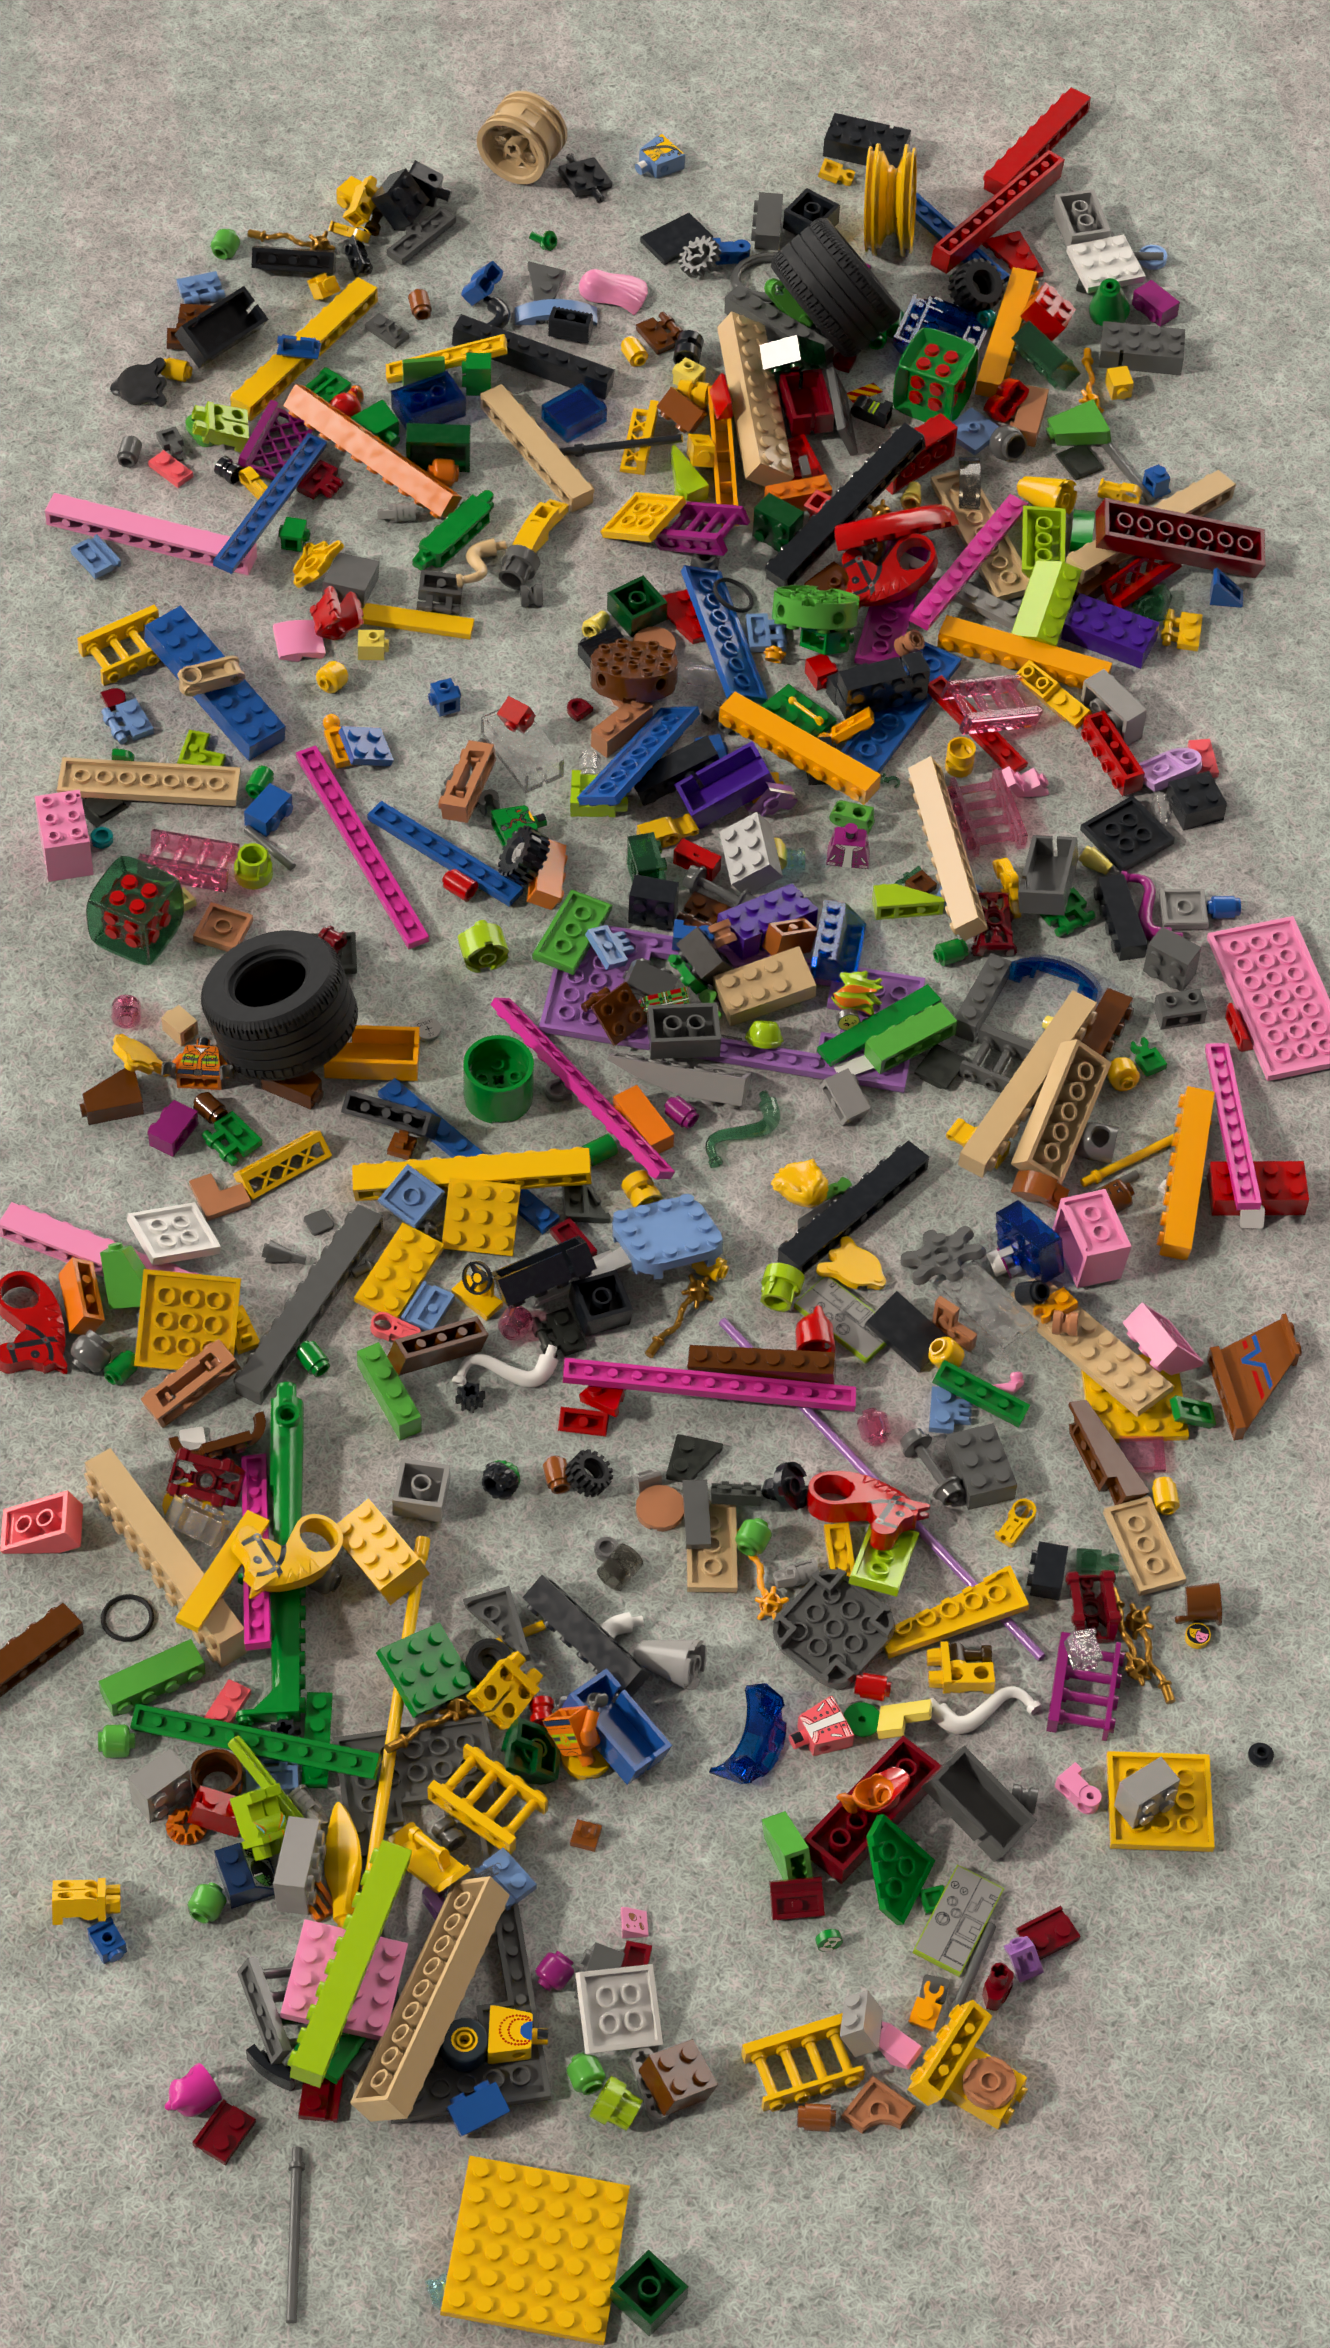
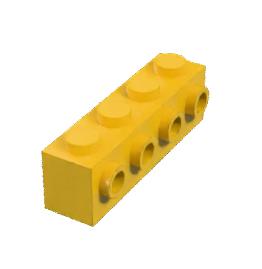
[907,1999,993,2106]

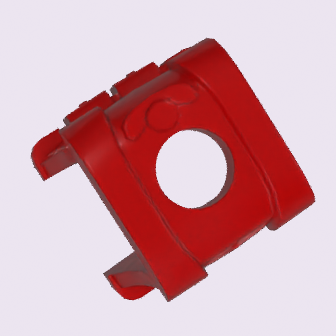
[310,586,364,640]

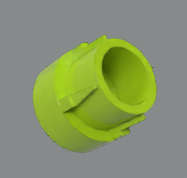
[234,843,273,890]
[760,1263,805,1312]
[589,2076,643,2131]

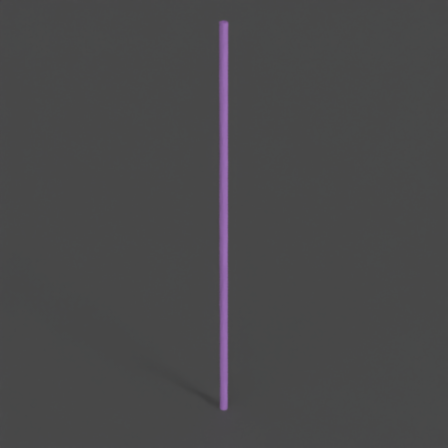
[719,1318,1045,1661]

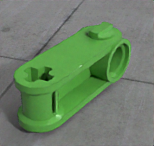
[764,278,813,328]

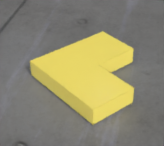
[877,1699,932,1739]

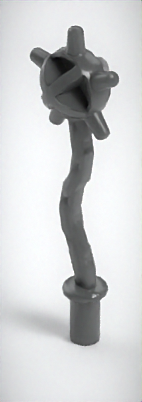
[351,1219,443,1279]

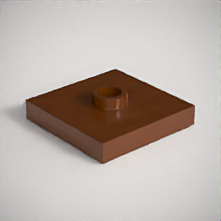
[804,561,849,591]

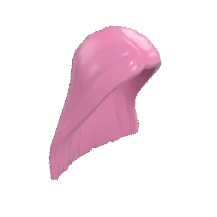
[579,269,648,315]

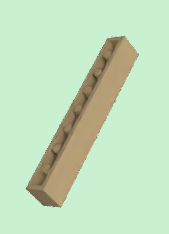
[481,384,594,513]

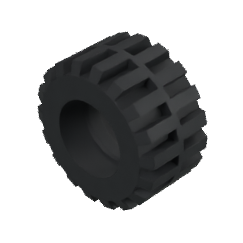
[948,258,1005,315]

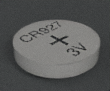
[415,1017,441,1041]

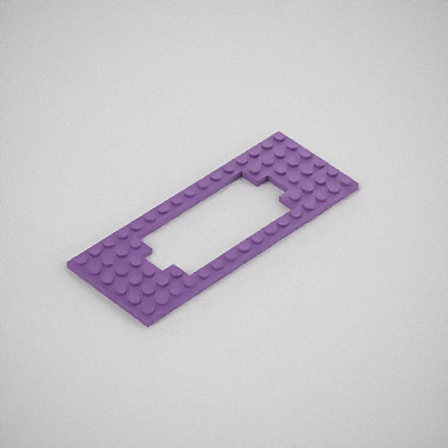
[539,925,925,1093]

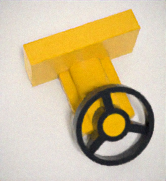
[451,1261,503,1321]

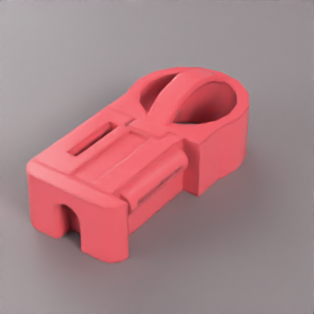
[370,1312,421,1342]

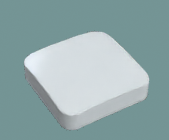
[1240,1205,1265,1229]
[179,1427,206,1451]

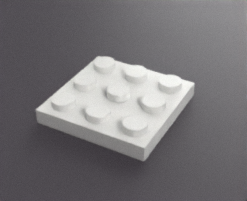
[1066,234,1146,293]
[127,1202,221,1266]
[575,1964,663,2054]

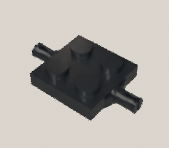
[558,153,612,203]

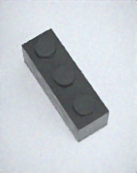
[751,192,783,251]

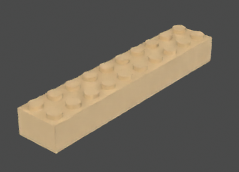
[717,311,794,487]
[84,1448,247,1668]
[350,1876,510,2122]

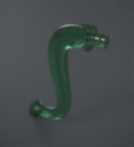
[705,1090,781,1168]

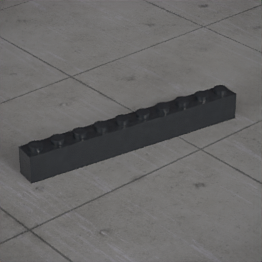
[765,422,926,587]

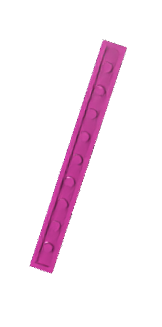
[909,494,1029,631]
[1205,1043,1262,1210]
[241,1453,271,1651]

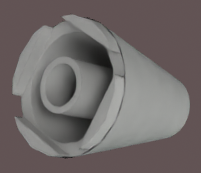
[633,1639,707,1690]

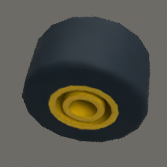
[441,2018,489,2072]

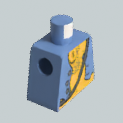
[635,133,685,179]

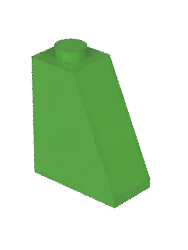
[1046,399,1112,446]
[100,1242,146,1309]
[761,1811,813,1880]

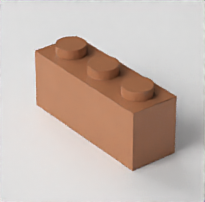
[1010,385,1049,447]
[591,698,653,758]

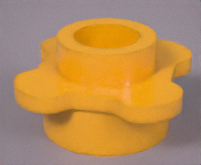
[763,646,786,664]

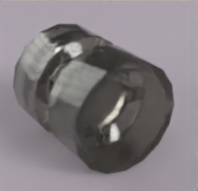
[597,1544,643,1591]

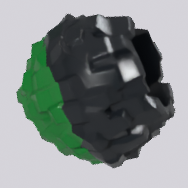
[481,1460,520,1499]

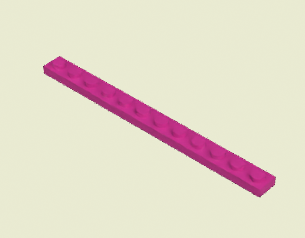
[296,745,429,950]
[490,997,675,1180]
[563,1358,856,1412]

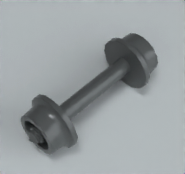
[682,865,757,907]
[900,1428,965,1506]

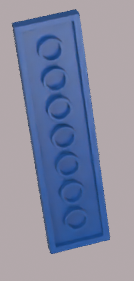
[681,565,768,704]
[841,641,961,773]
[577,706,700,807]

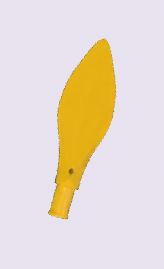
[324,1802,362,1928]

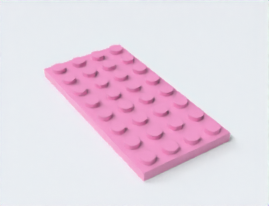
[1207,916,1330,1081]

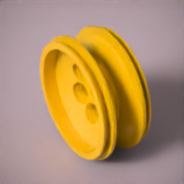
[864,143,917,257]

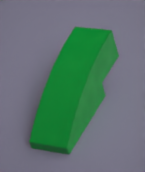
[1069,509,1095,553]

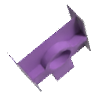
[745,782,798,819]

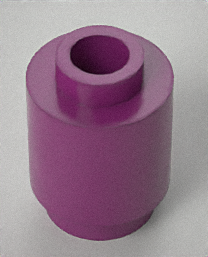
[664,1096,699,1129]

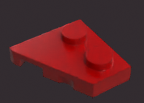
[579,1386,627,1417]

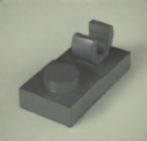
[365,313,409,349]

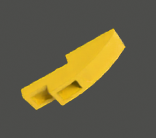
[512,499,569,553]
[1014,660,1092,730]

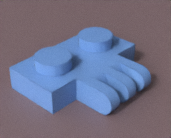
[585,925,635,970]
[929,1386,972,1434]

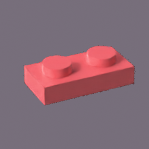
[148,450,193,488]
[1188,739,1219,778]
[204,1679,251,1723]

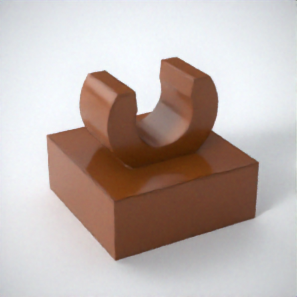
[387,1130,417,1160]
[570,1819,602,1852]

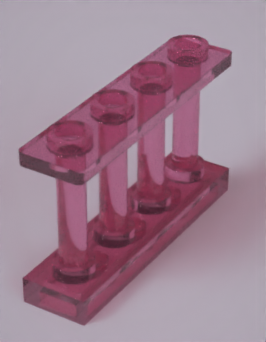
[940,674,1043,735]
[947,767,1028,858]
[137,829,240,893]

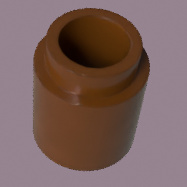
[193,1092,228,1124]

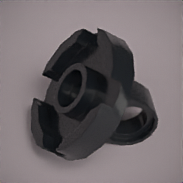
[761,1462,809,1511]

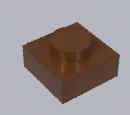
[167,328,185,350]
[905,870,937,894]

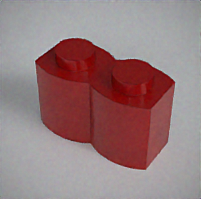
[983,378,1029,422]

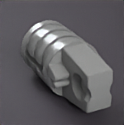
[377,501,416,523]
[772,1558,819,1589]
[288,1784,330,1829]

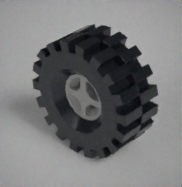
[498,825,550,886]

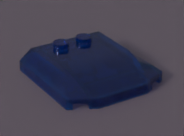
[892,294,989,354]

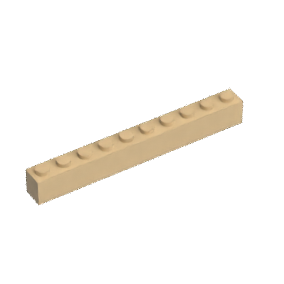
[1066,470,1236,584]
[908,756,988,941]
[958,990,1098,1178]

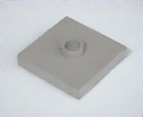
[1159,889,1209,929]

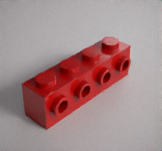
[1081,710,1145,797]

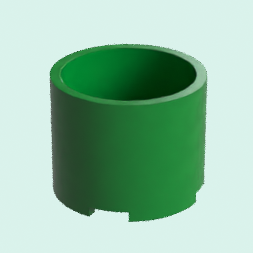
[463,1035,534,1124]

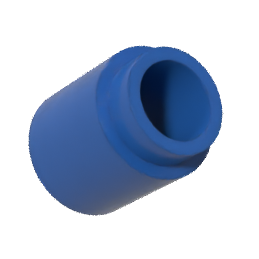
[1207,896,1241,919]

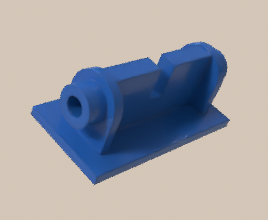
[277,334,321,359]

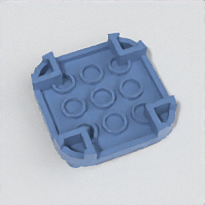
[612,1194,723,1279]

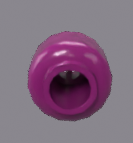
[535,1951,574,1992]

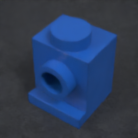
[1142,464,1171,499]
[87,1916,127,1964]

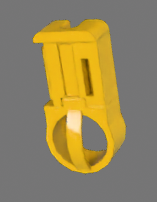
[328,221,371,243]
[239,466,268,500]
[1097,478,1142,504]
[995,1499,1036,1548]

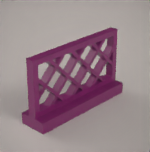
[238,400,314,480]

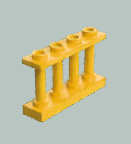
[77,605,161,686]
[427,1744,548,1855]
[741,2013,865,2112]

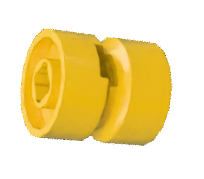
[677,379,710,410]
[945,737,976,778]
[621,1170,663,1207]

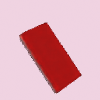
[710,373,733,420]
[1225,1003,1254,1052]
[558,1406,610,1437]

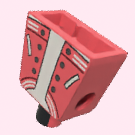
[789,1696,854,1756]

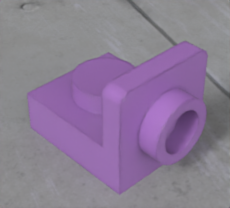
[422,1886,447,1921]
[1004,1936,1044,1983]

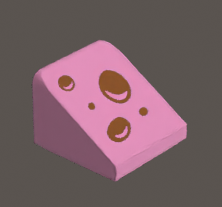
[620,1907,649,1938]

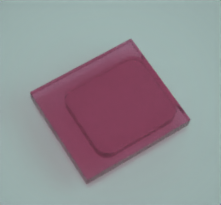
[1119,1436,1166,1472]

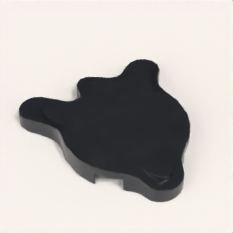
[110,357,167,407]

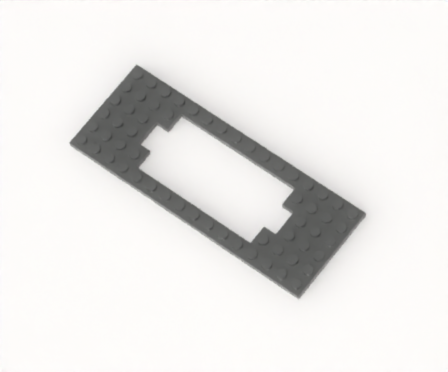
[333,1716,551,2124]

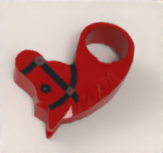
[842,534,938,609]
[0,1271,68,1374]
[807,1471,930,1551]

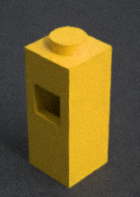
[686,434,715,467]

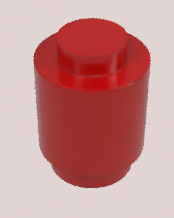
[854,1673,892,1702]

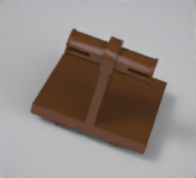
[581,982,647,1046]

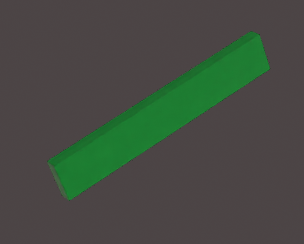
[817,984,942,1067]

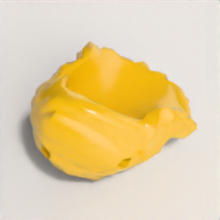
[770,1158,829,1208]

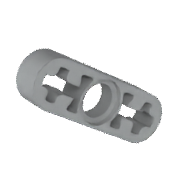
[631,2047,670,2123]

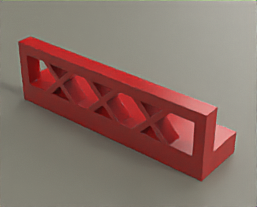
[1101,556,1182,609]

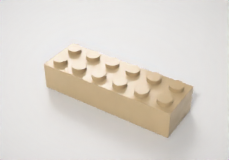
[1011,1039,1111,1185]

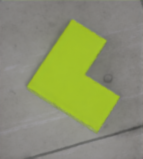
[177,729,226,766]

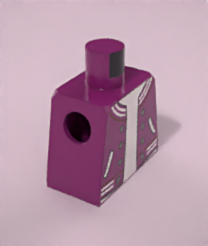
[826,823,870,869]

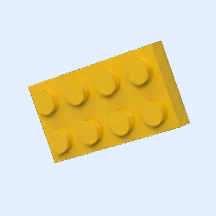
[354,1222,444,1319]

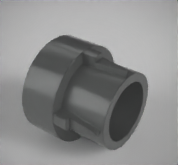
[499,545,540,591]

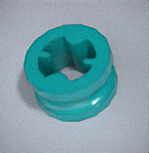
[977,309,997,329]

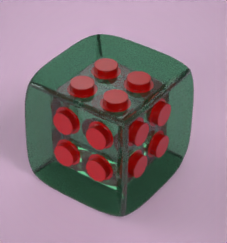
[86,856,184,965]

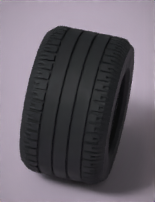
[771,218,901,357]
[201,930,358,1081]

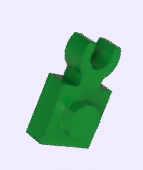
[1130,1037,1167,1077]

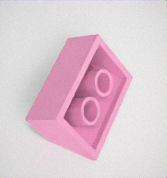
[1123,1302,1204,1375]

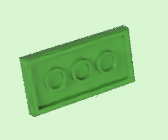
[532,889,613,975]

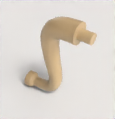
[456,538,507,588]

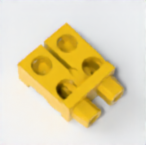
[466,1651,543,1730]
[52,1878,121,1925]

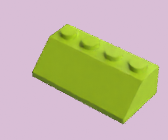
[1022,506,1066,579]
[1011,561,1082,646]

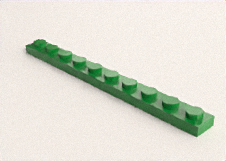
[130,1704,382,1781]

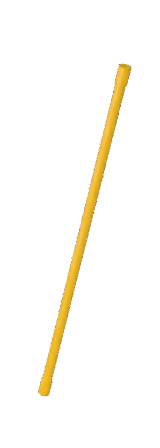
[362,1536,431,1889]

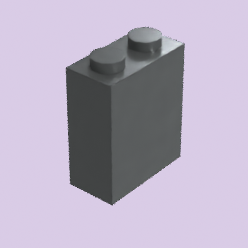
[322,552,380,608]

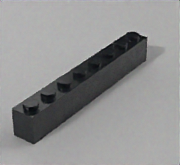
[452,314,615,400]
[777,1140,929,1275]

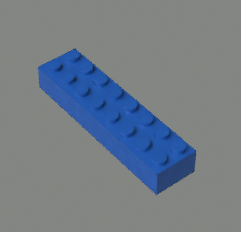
[144,605,286,761]

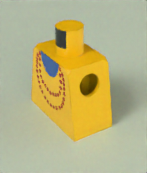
[488,2005,548,2064]

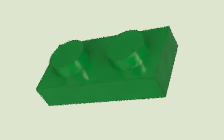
[1170,1395,1216,1429]

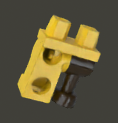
[343,175,383,236]
[926,1641,995,1694]

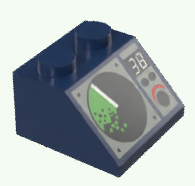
[214,1843,275,1909]

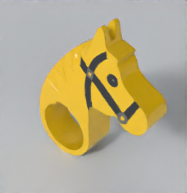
[232,1514,343,1599]

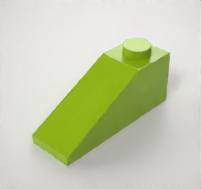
[671,445,709,502]
[872,884,944,920]

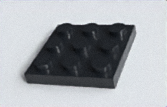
[1080,795,1175,872]

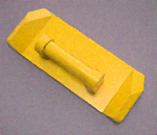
[387,1822,471,1893]

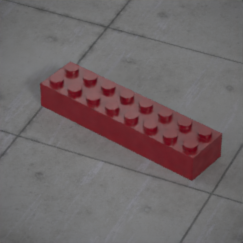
[1096,498,1266,578]

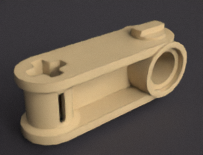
[177,655,246,697]

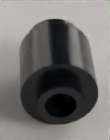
[1014,1280,1050,1306]

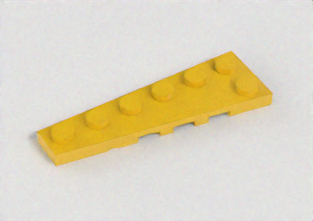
[884,1565,1029,1659]

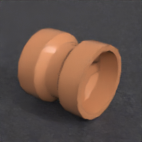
[894,630,925,657]
[708,918,737,948]
[1052,1310,1079,1337]

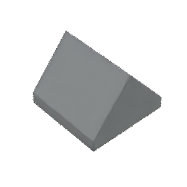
[631,1468,662,1494]

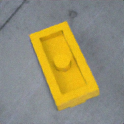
[235,1305,260,1355]

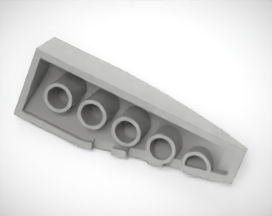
[608,1052,752,1109]

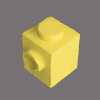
[672,357,706,386]
[358,630,389,660]

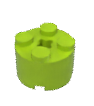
[457,920,509,973]

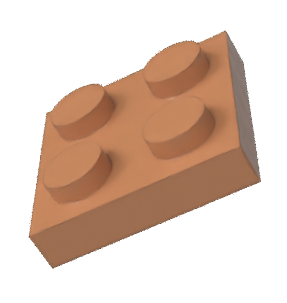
[193,902,253,952]

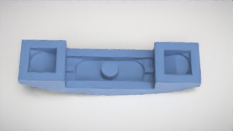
[515,299,597,325]

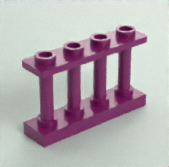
[654,501,750,556]
[1046,1631,1125,1741]

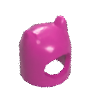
[165,2063,222,2117]

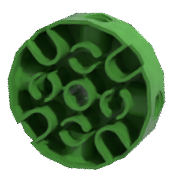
[772,585,859,634]

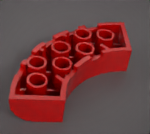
[835,504,959,551]

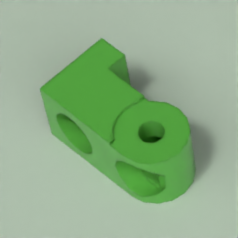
[829,800,875,834]

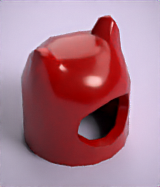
[795,1305,836,1352]

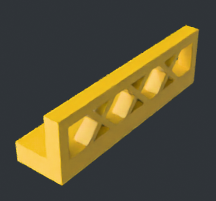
[620,400,659,475]
[233,1130,332,1200]

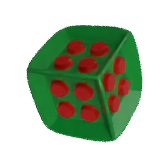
[893,328,979,422]

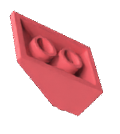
[0,1490,83,1554]

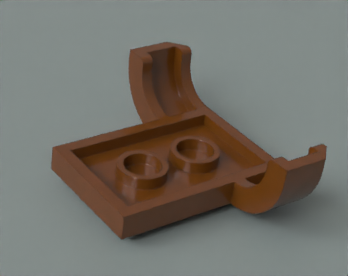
[167,1411,266,1459]

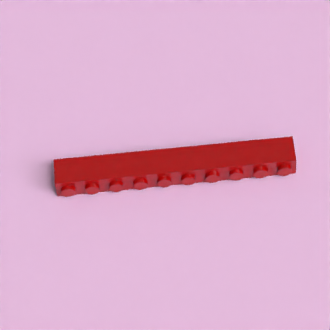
[930,150,1065,274]

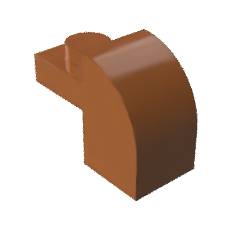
[1011,1170,1070,1211]

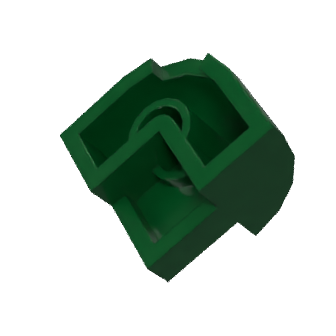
[501,1717,561,1785]

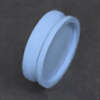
[1138,245,1167,270]

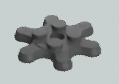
[900,1226,986,1285]

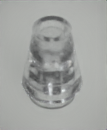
[1150,794,1173,828]

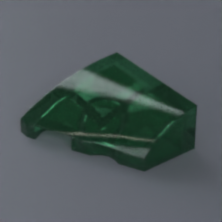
[1132,583,1173,622]

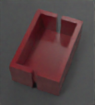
[779,369,834,436]

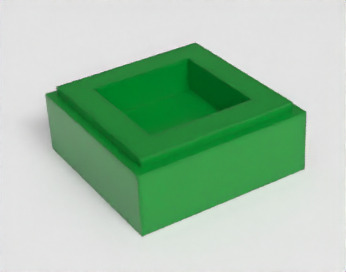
[919,1885,945,1915]

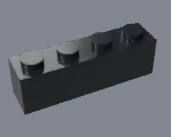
[251,246,336,273]
[634,735,720,806]
[1093,874,1148,961]
[341,1090,441,1141]

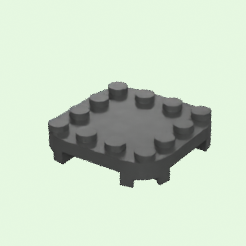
[773,1568,896,1690]

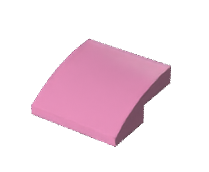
[273,620,326,662]

